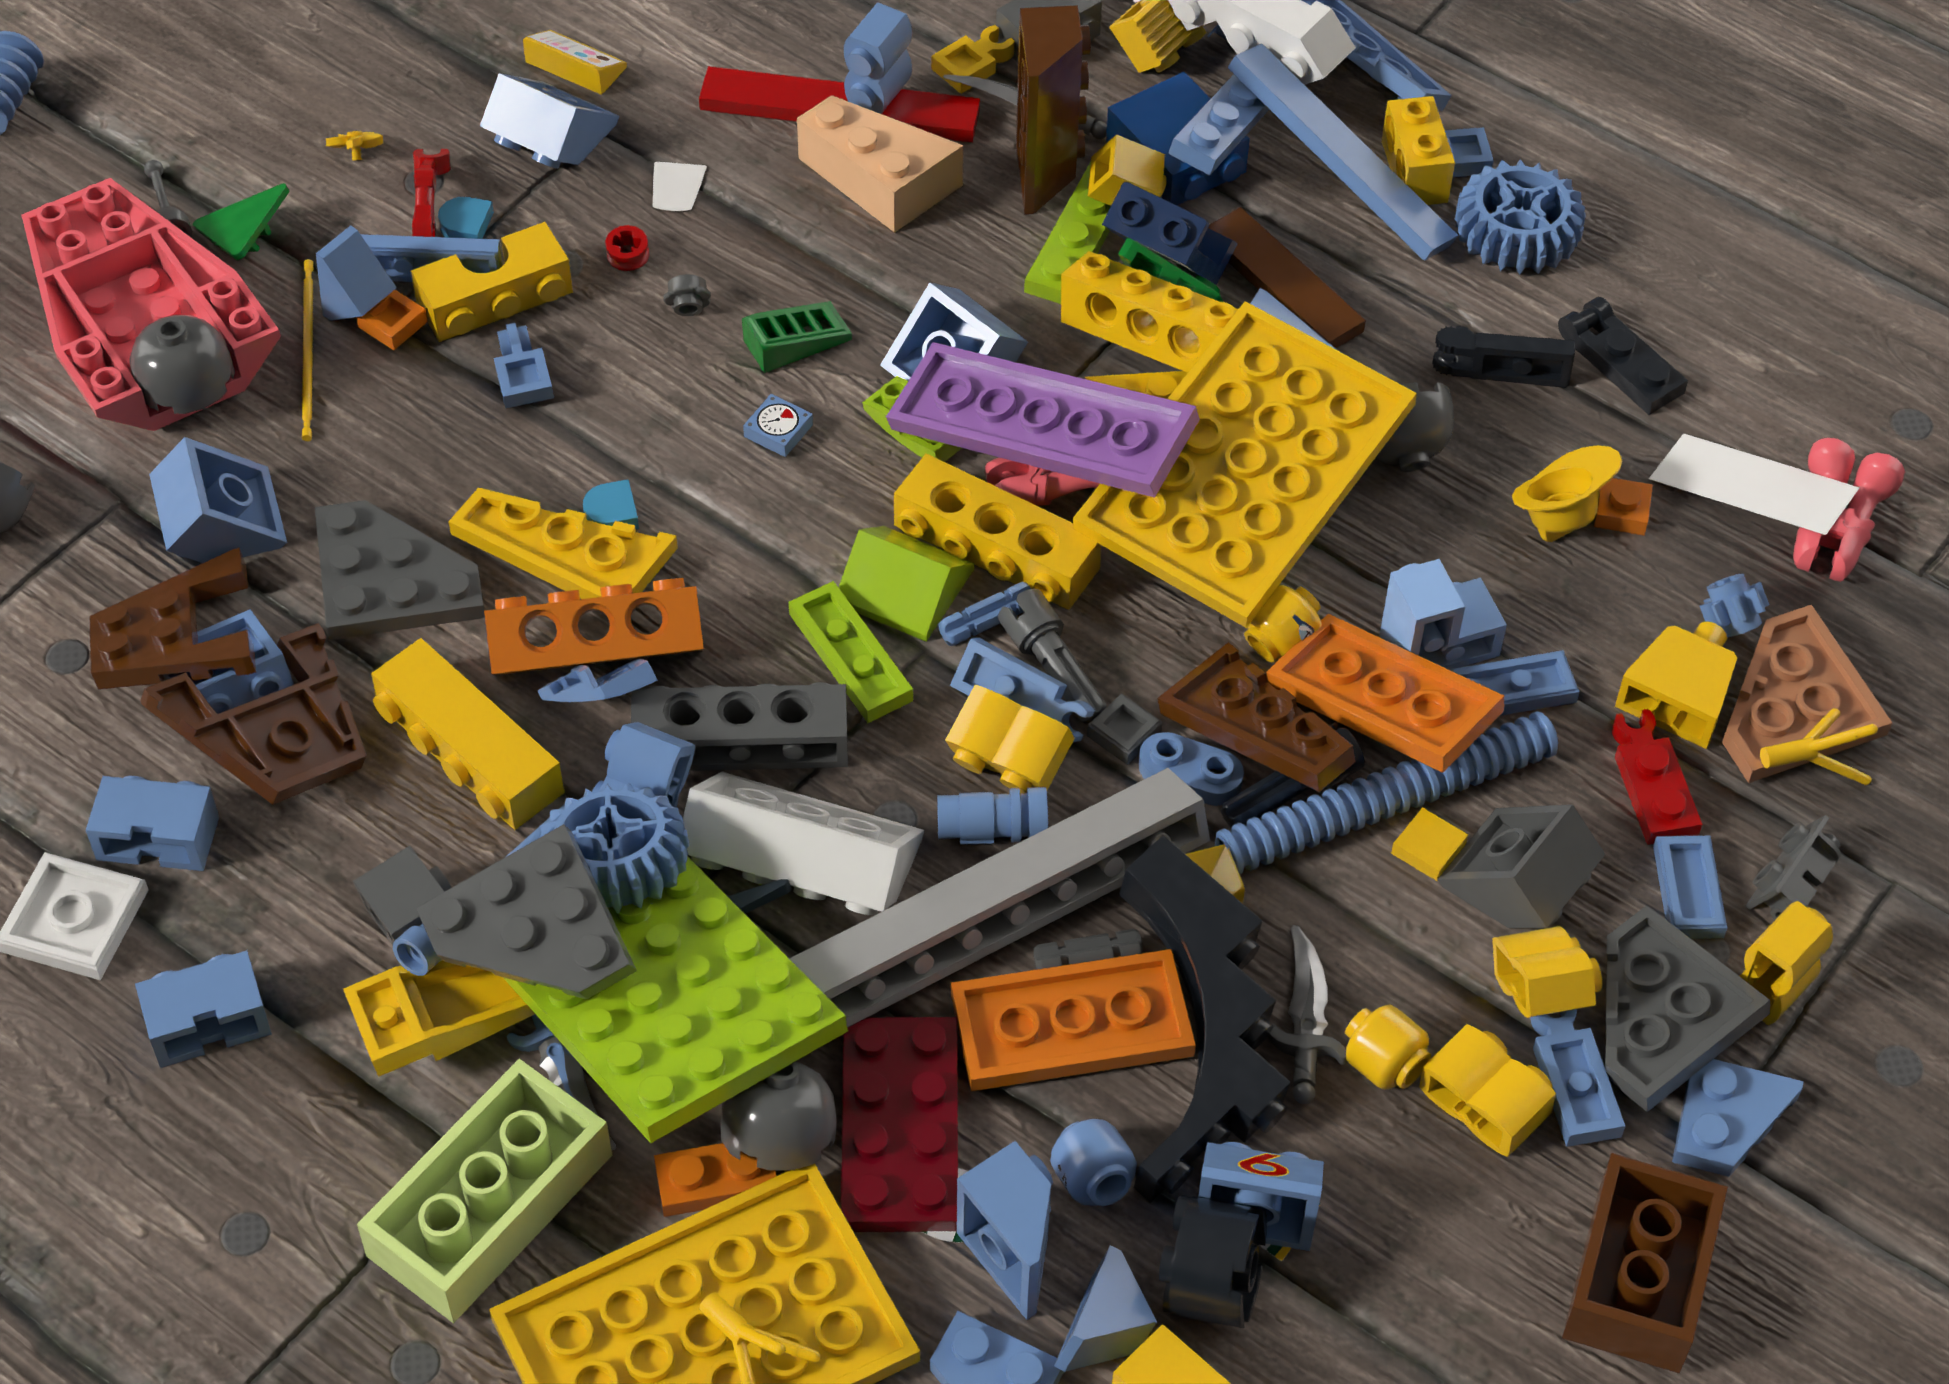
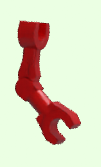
[412,149,451,237]

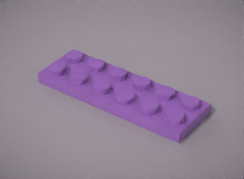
[886,342,1200,498]

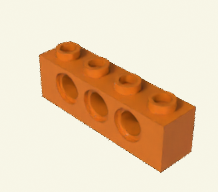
[484,578,704,675]

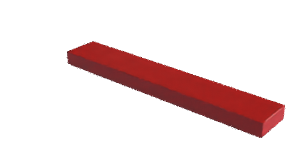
[699,66,980,143]

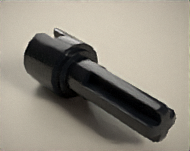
[1221,722,1365,829]

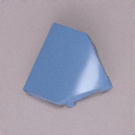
[537,658,657,702]

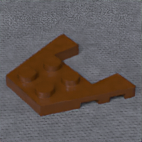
[89,547,256,690]
[140,623,367,805]

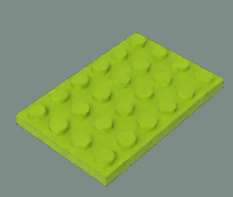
[503,856,848,1143]

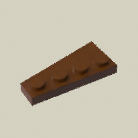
[1157,642,1355,792]

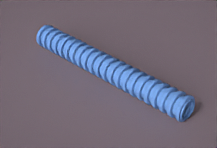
[1215,711,1558,875]

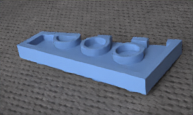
[1301,0,1452,111]

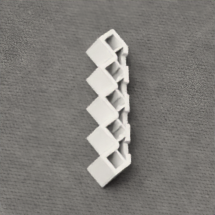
[1133,0,1356,85]

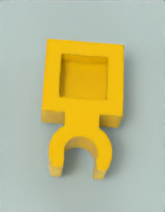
[931,25,1015,94]

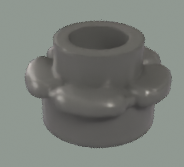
[663,274,711,316]

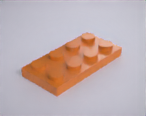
[1266,613,1504,773]
[951,949,1196,1091]

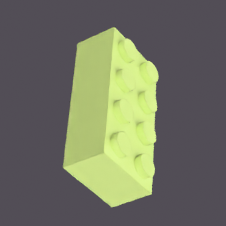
[357,1059,612,1324]

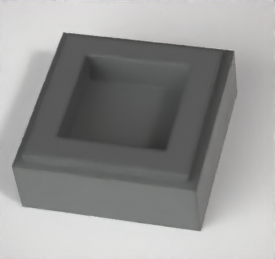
[1087,693,1162,765]

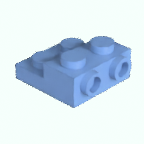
[163,609,294,714]

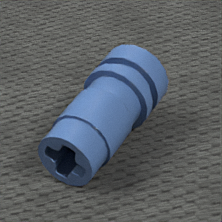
[937,787,1048,844]

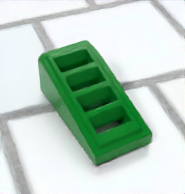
[742,301,852,373]

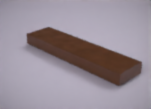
[1208,207,1366,348]

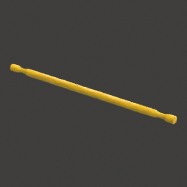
[302,259,313,441]

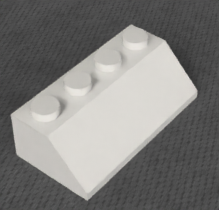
[683,772,924,915]

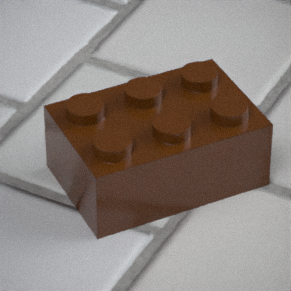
[1562,1153,1728,1374]

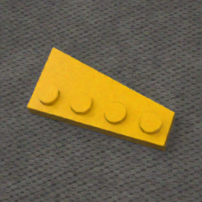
[448,487,678,599]

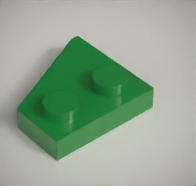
[1118,238,1223,302]

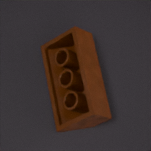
[1016,5,1091,215]

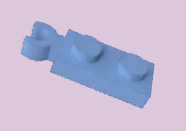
[950,638,1095,742]
[1530,1009,1625,1147]

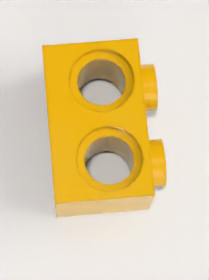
[1382,96,1455,205]

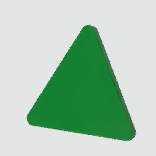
[193,183,290,260]

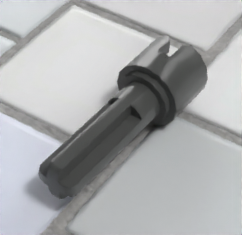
[998,588,1107,724]

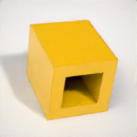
[1088,134,1166,206]

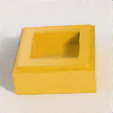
[1391,807,1468,881]

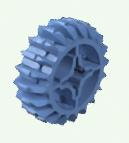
[1455,159,1586,275]
[539,783,689,914]

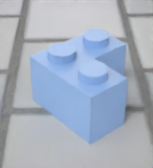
[1379,559,1507,670]

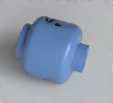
[1050,1119,1137,1206]

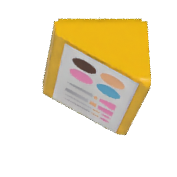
[523,30,627,95]

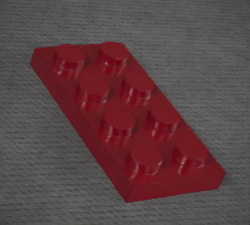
[841,1017,958,1232]

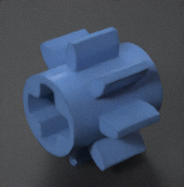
[1699,574,1769,637]

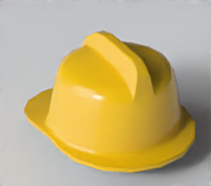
[1512,445,1623,542]

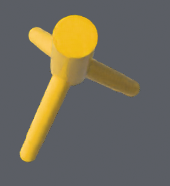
[1760,708,1878,785]
[699,1293,821,1384]

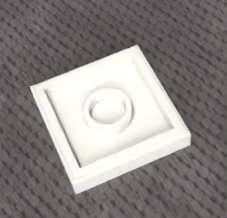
[0,852,149,980]

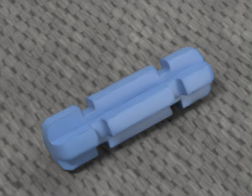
[938,582,1031,646]

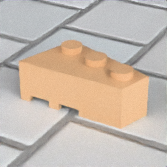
[797,95,963,233]

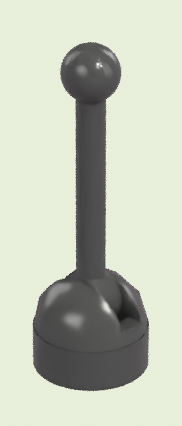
[144,160,192,237]

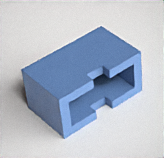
[86,776,219,871]
[135,950,272,1068]

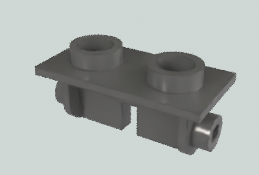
[1746,815,1841,920]

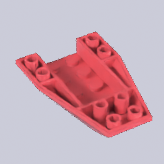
[21,178,281,431]

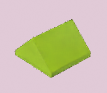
[839,526,974,642]

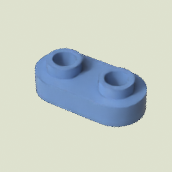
[1139,732,1244,806]

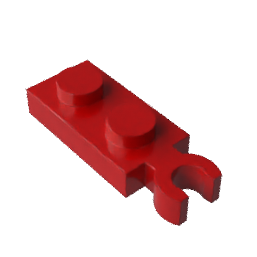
[1612,709,1703,845]

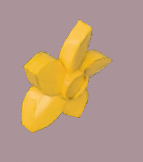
[325,131,384,160]

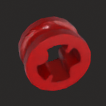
[605,225,650,271]

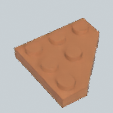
[1722,604,1892,783]

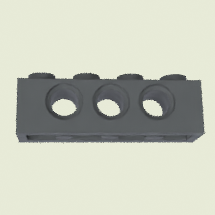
[631,682,848,771]

